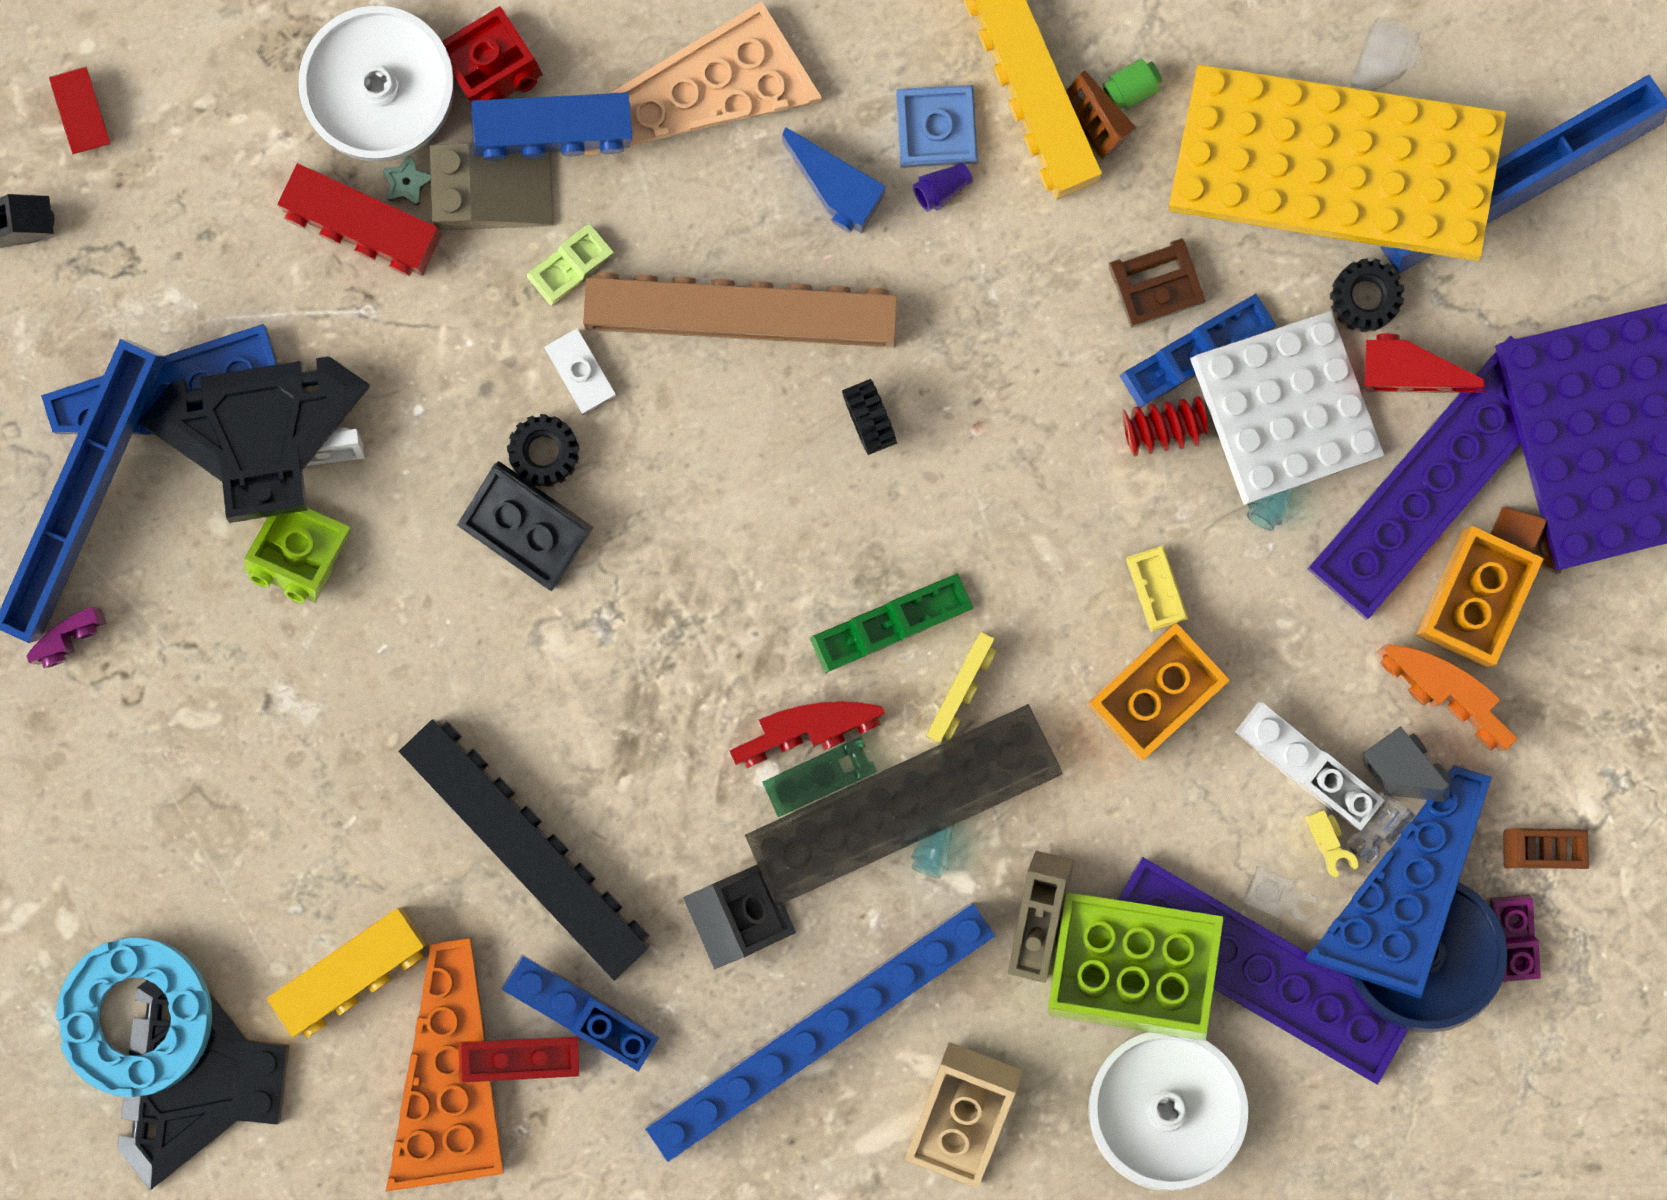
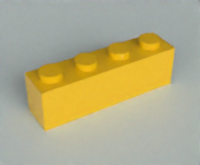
[266,907,429,1038]

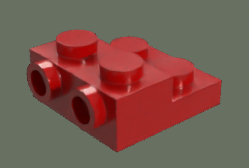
[442,6,543,105]

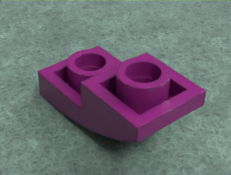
[26,606,107,668]
[1490,895,1541,982]

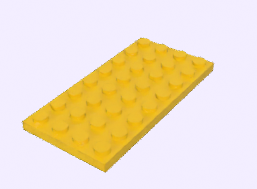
[1169,65,1506,262]

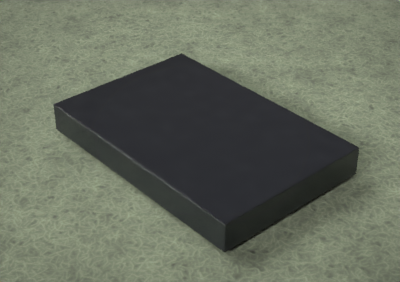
[457,461,594,592]

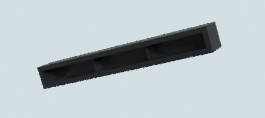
[398,719,651,981]

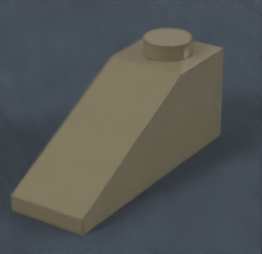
[1008,851,1074,983]

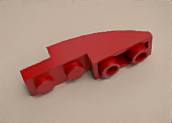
[729,701,885,769]

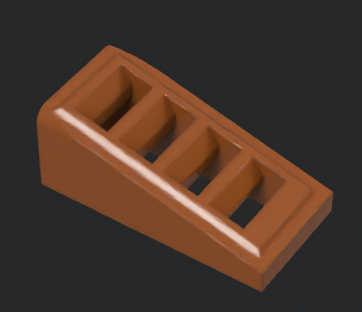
[1066,71,1136,159]
[1503,828,1589,869]

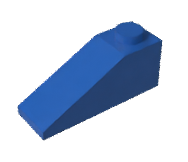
[782,127,886,233]

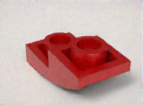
[49,66,111,154]

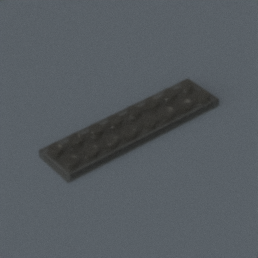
[745,704,1063,906]

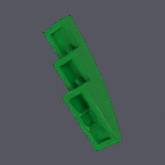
[810,573,974,674]

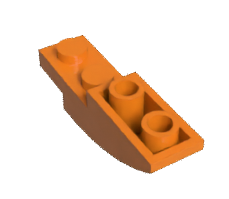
[1377,644,1518,751]

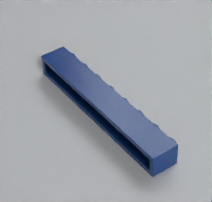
[1380,75,1667,274]
[0,339,167,643]

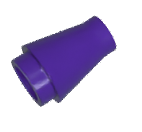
[913,162,973,212]

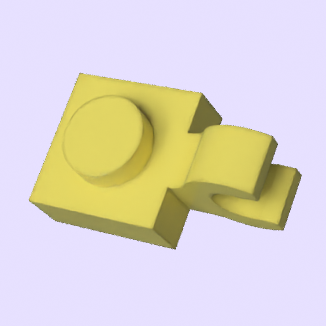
[1304,810,1358,878]

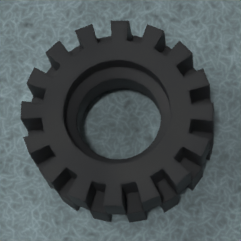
[1330,258,1405,332]
[842,379,897,455]
[507,414,580,487]

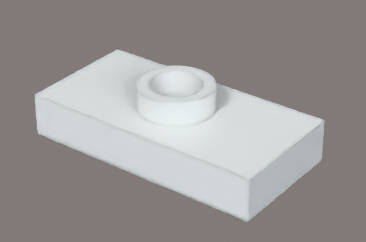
[544,328,616,415]

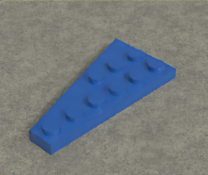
[41,324,278,435]
[1306,765,1492,999]

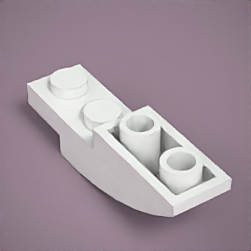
[1235,701,1384,831]

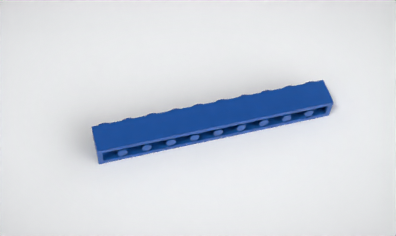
[645,902,995,1162]

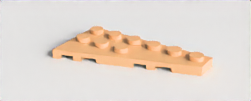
[585,1,822,156]

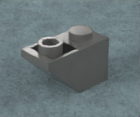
[1363,726,1451,802]

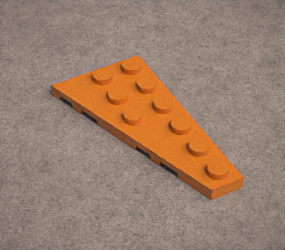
[385,938,504,1192]

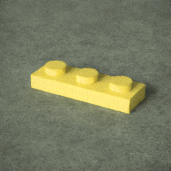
[925,632,997,744]

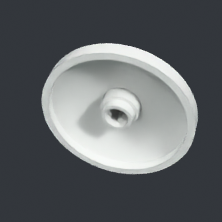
[298,6,455,161]
[1088,1032,1248,1191]

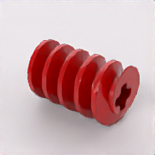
[1123,396,1208,457]

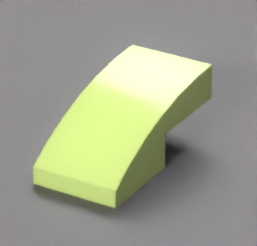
[527,223,614,306]

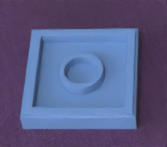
[896,85,978,168]

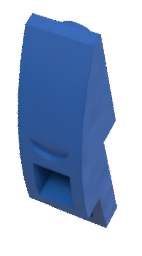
[502,954,659,1072]

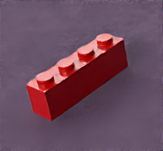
[277,163,442,277]

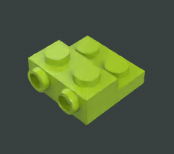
[244,508,350,604]

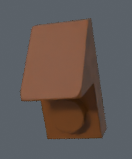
[1490,507,1562,574]

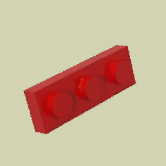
[458,1036,579,1083]

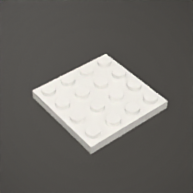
[1190,311,1384,505]

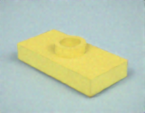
[1125,545,1188,632]

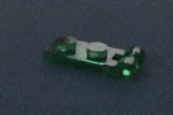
[762,736,878,817]

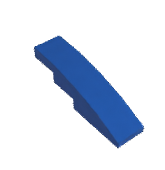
[1120,294,1276,408]

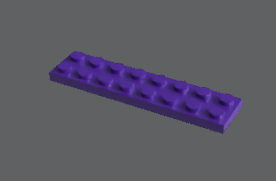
[1307,335,1521,620]
[1117,857,1408,1085]

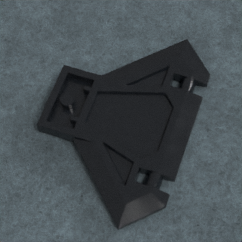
[139,356,370,523]
[117,980,289,1190]

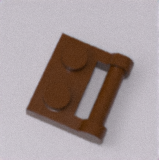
[1109,238,1206,328]

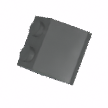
[683,861,796,969]

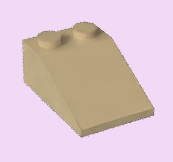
[905,1042,1023,1189]

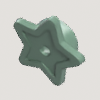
[383,156,431,205]

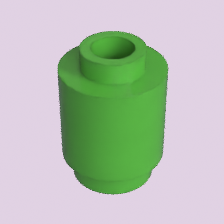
[1102,58,1162,110]

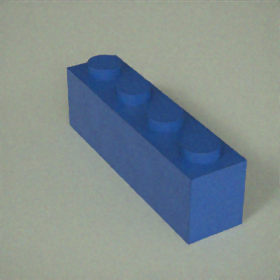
[471,92,633,161]

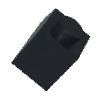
[0,194,55,248]

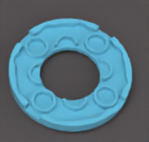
[56,937,212,1097]

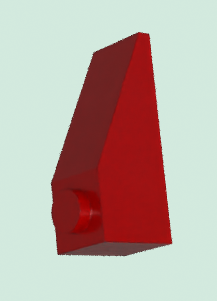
[1365,333,1486,393]

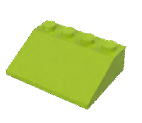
[1048,892,1223,1041]

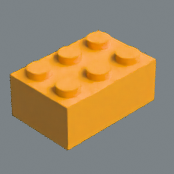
[1415,526,1544,668]
[1086,623,1230,761]

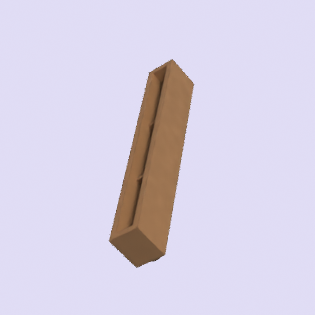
[583,272,897,348]

